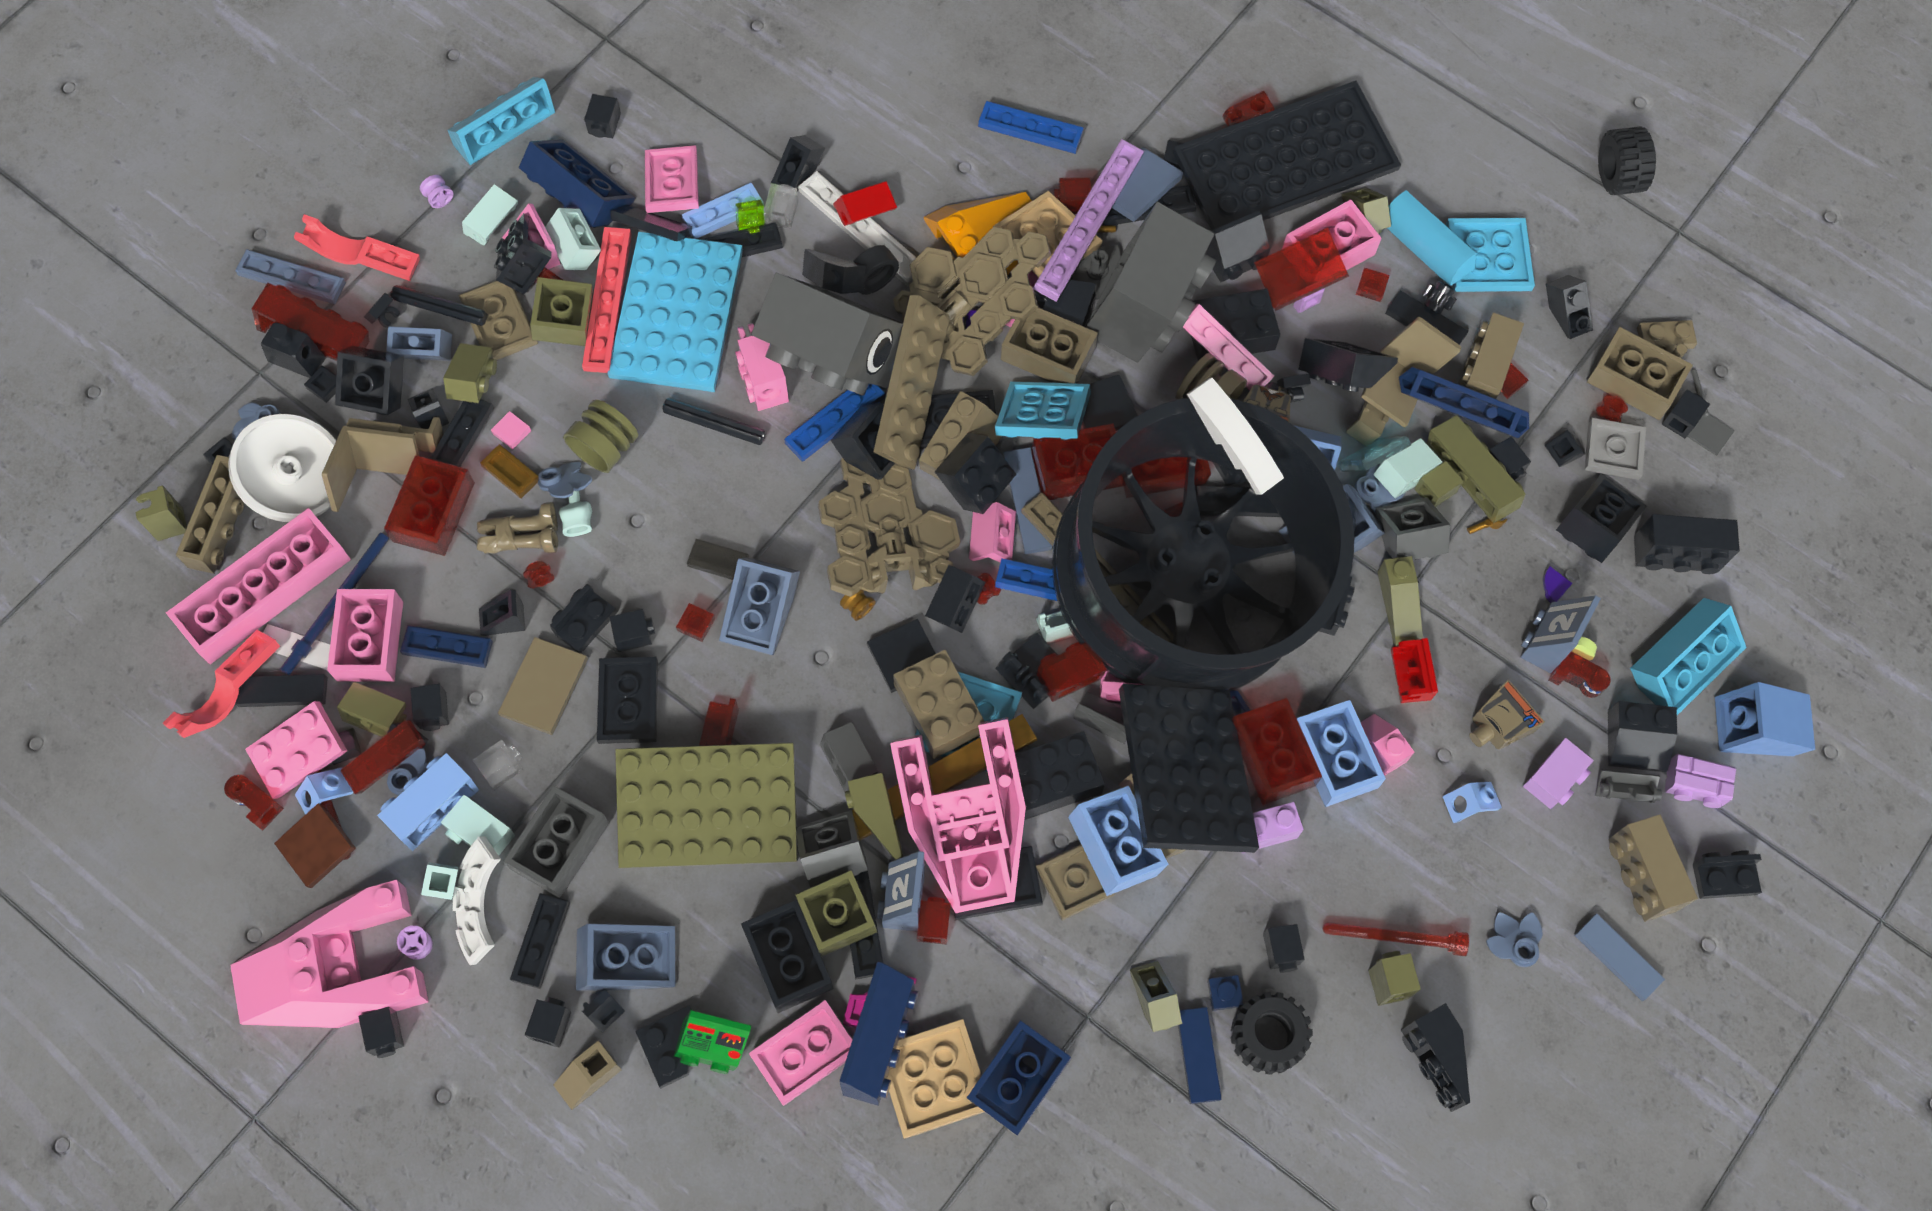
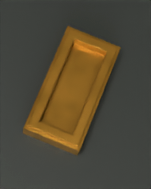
[480,444,539,499]

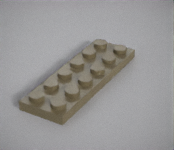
[873,295,950,470]

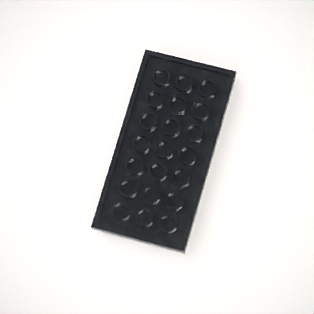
[1172,80,1401,231]

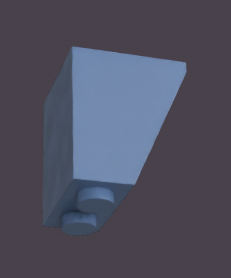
[1715,682,1815,756]

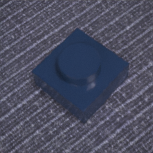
[1207,975,1244,1011]

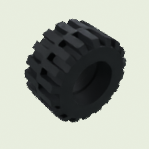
[1598,126,1656,195]
[1231,992,1313,1075]

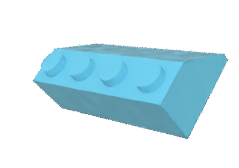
[447,77,555,165]
[1630,598,1747,715]

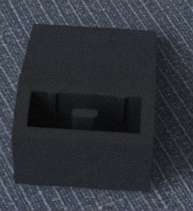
[1401,1003,1470,1112]

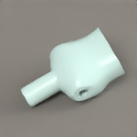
[559,491,592,537]

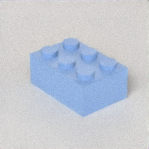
[1291,700,1386,807]
[377,753,479,851]
[1068,786,1169,896]

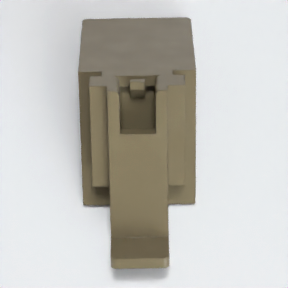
[1346,317,1461,446]
[322,417,443,512]

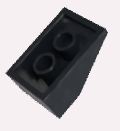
[1556,474,1647,563]

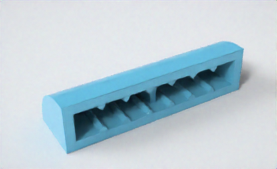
[1387,190,1476,286]

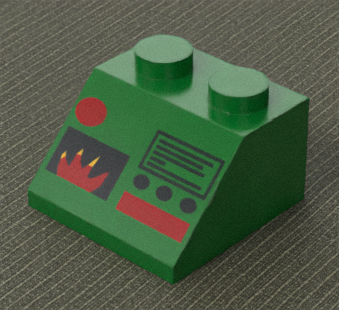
[674,1010,751,1074]

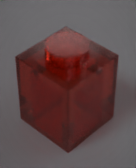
[1053,178,1091,214]
[917,897,951,945]

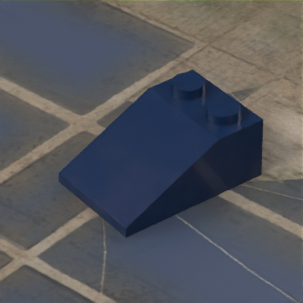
[967,1020,1071,1136]

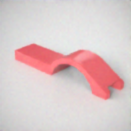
[294,214,420,281]
[163,630,280,738]

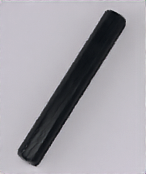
[390,285,488,326]
[662,398,766,445]

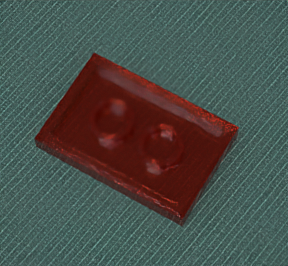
[1254,227,1349,311]

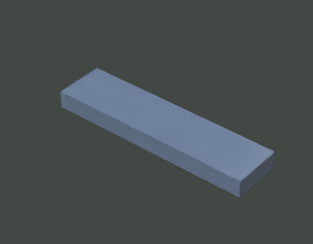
[235,249,346,304]
[1003,448,1052,554]

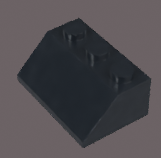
[1298,338,1398,392]

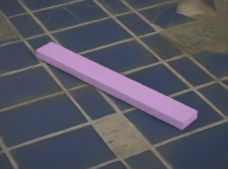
[1033,139,1144,302]

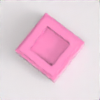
[491,411,531,450]

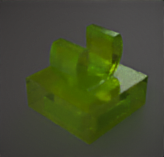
[735,199,764,234]

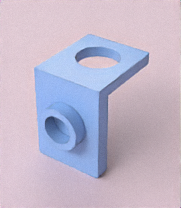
[295,767,355,815]
[1443,782,1502,823]

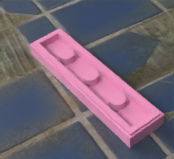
[1183,304,1274,391]

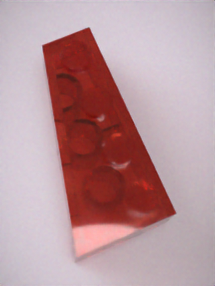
[251,283,370,361]

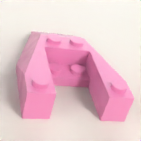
[890,717,1026,913]
[230,880,429,1028]

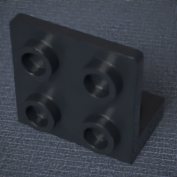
[494,213,551,294]

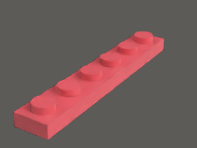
[582,227,632,373]

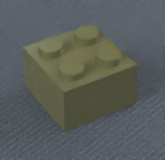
[530,277,593,346]
[796,870,877,956]

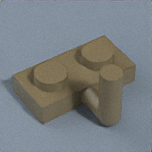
[1637,320,1697,358]

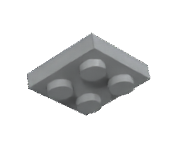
[1585,418,1646,480]

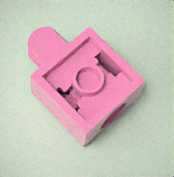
[735,323,789,411]

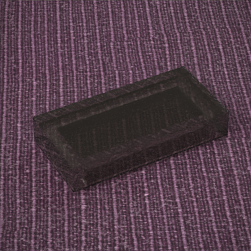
[687,539,749,580]

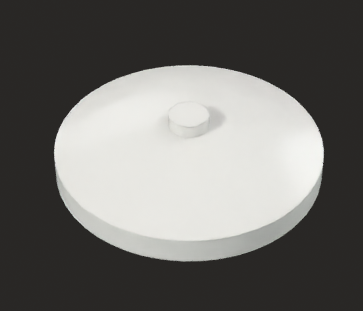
[228,414,336,522]

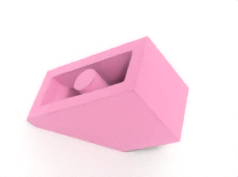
[1360,714,1415,776]

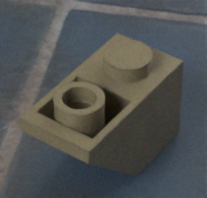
[553,1041,622,1110]

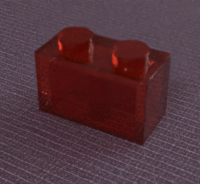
[1036,642,1107,702]

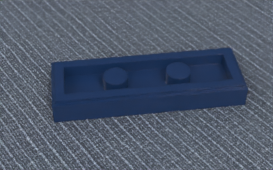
[400,625,493,668]
[1178,1007,1222,1104]

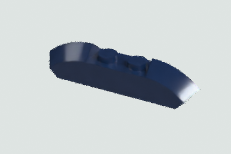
[1399,367,1529,438]

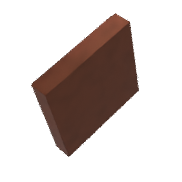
[274,803,356,888]

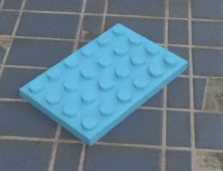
[607,232,743,392]

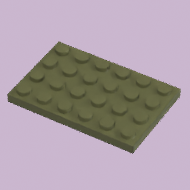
[615,743,797,868]

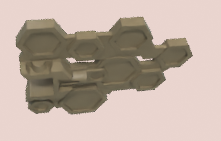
[893,227,1051,376]
[818,458,960,597]

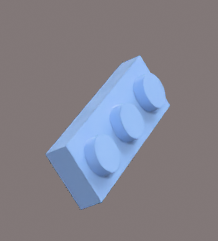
[682,183,764,239]

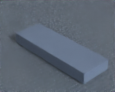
[1574,914,1665,1001]

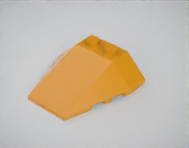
[924,192,1032,275]

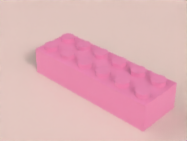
[166,508,351,665]

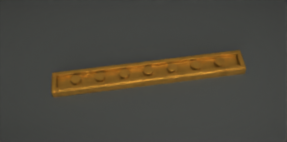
[852,714,1037,840]

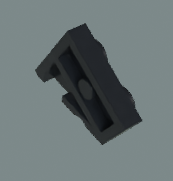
[635,1005,692,1089]

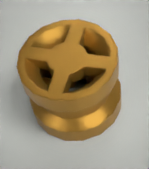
[840,590,875,621]

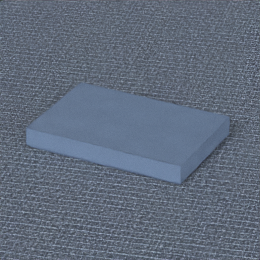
[1112,147,1183,222]

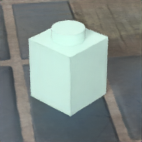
[421,862,458,900]

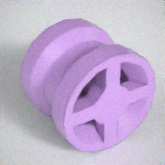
[420,175,453,208]
[397,926,433,960]

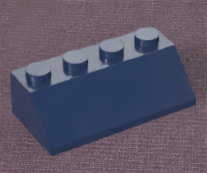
[519,139,636,228]
[839,962,918,1106]

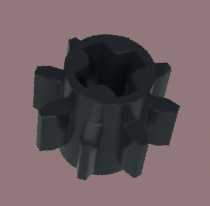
[1422,280,1457,314]

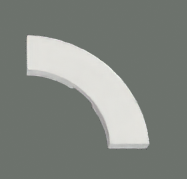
[453,836,501,965]

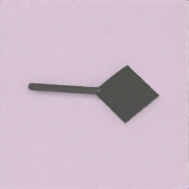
[1687,369,1734,456]

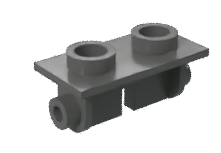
[1595,769,1662,803]

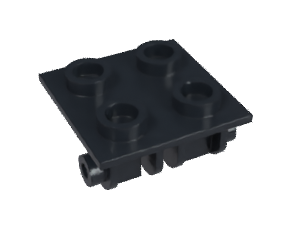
[995,633,1076,709]

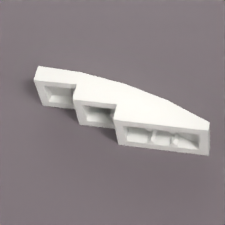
[1187,378,1284,494]

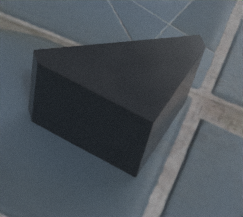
[408,388,449,429]
[479,589,525,636]

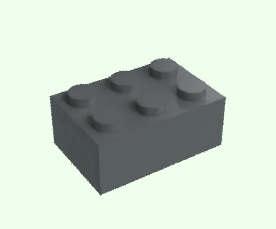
[503,785,609,898]

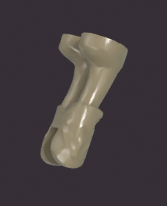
[477,502,558,554]

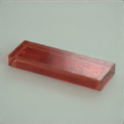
[340,720,425,795]

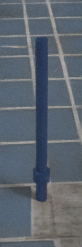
[280,533,389,675]

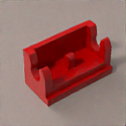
[833,181,897,226]
[1391,638,1438,703]

